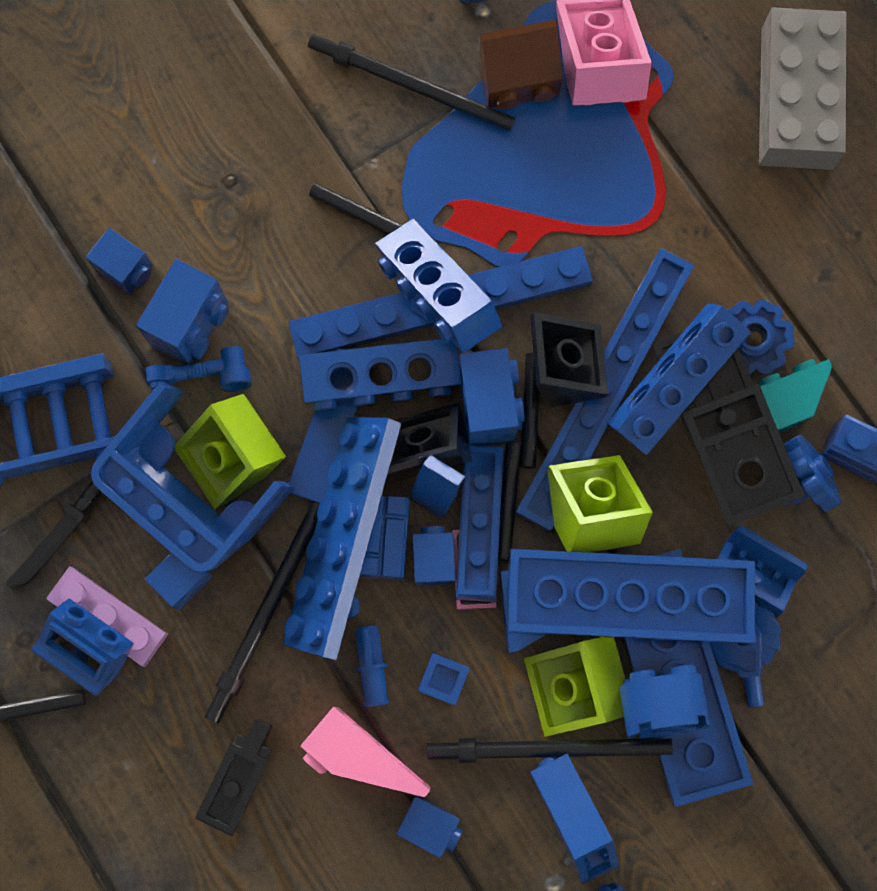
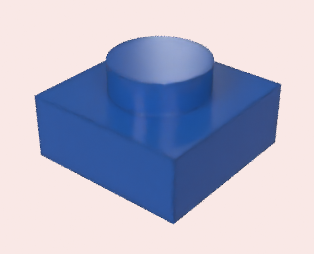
[418,653,470,706]

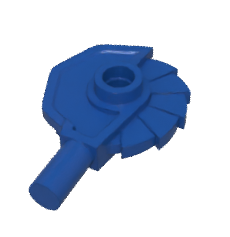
[709,602,782,707]

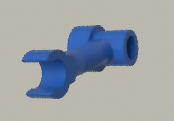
[146,346,252,392]

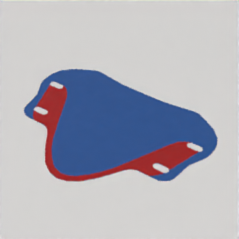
[402,0,674,267]

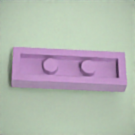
[46,566,168,667]

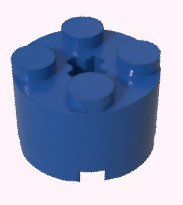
[619,665,711,739]

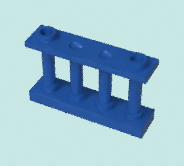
[0,353,115,486]

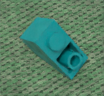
[757,359,832,434]

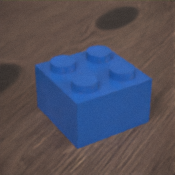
[136,259,229,365]
[459,348,524,446]

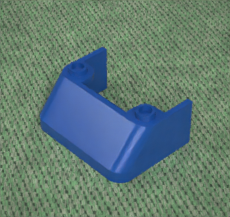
[91,382,295,572]

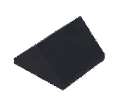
[530,312,608,408]
[387,403,473,481]

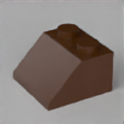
[478,19,563,110]

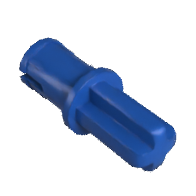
[355,625,390,707]

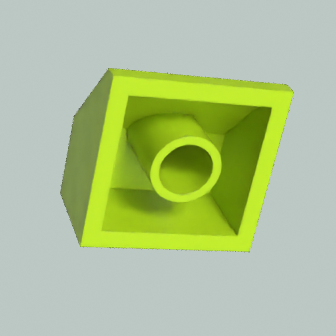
[175,394,286,510]
[547,455,653,553]
[524,637,626,737]

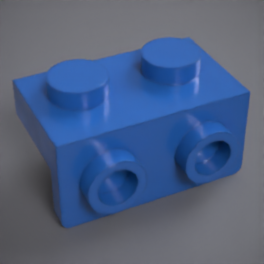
[716,525,808,618]

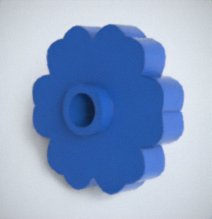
[727,299,795,376]
[784,434,842,512]

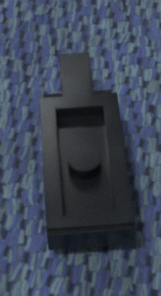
[195,719,273,836]

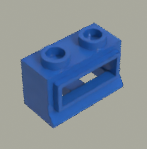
[31,598,134,696]

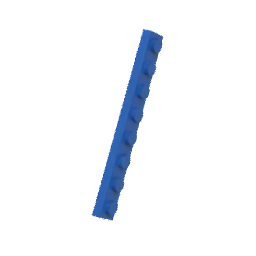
[288,246,593,361]
[515,248,694,533]

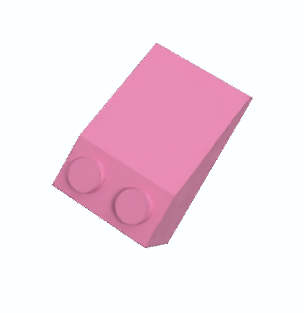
[556,0,651,105]
[300,707,430,797]

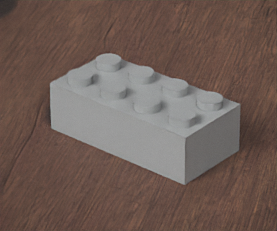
[759,7,846,170]

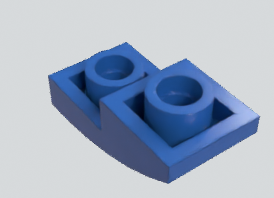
[410,455,465,520]

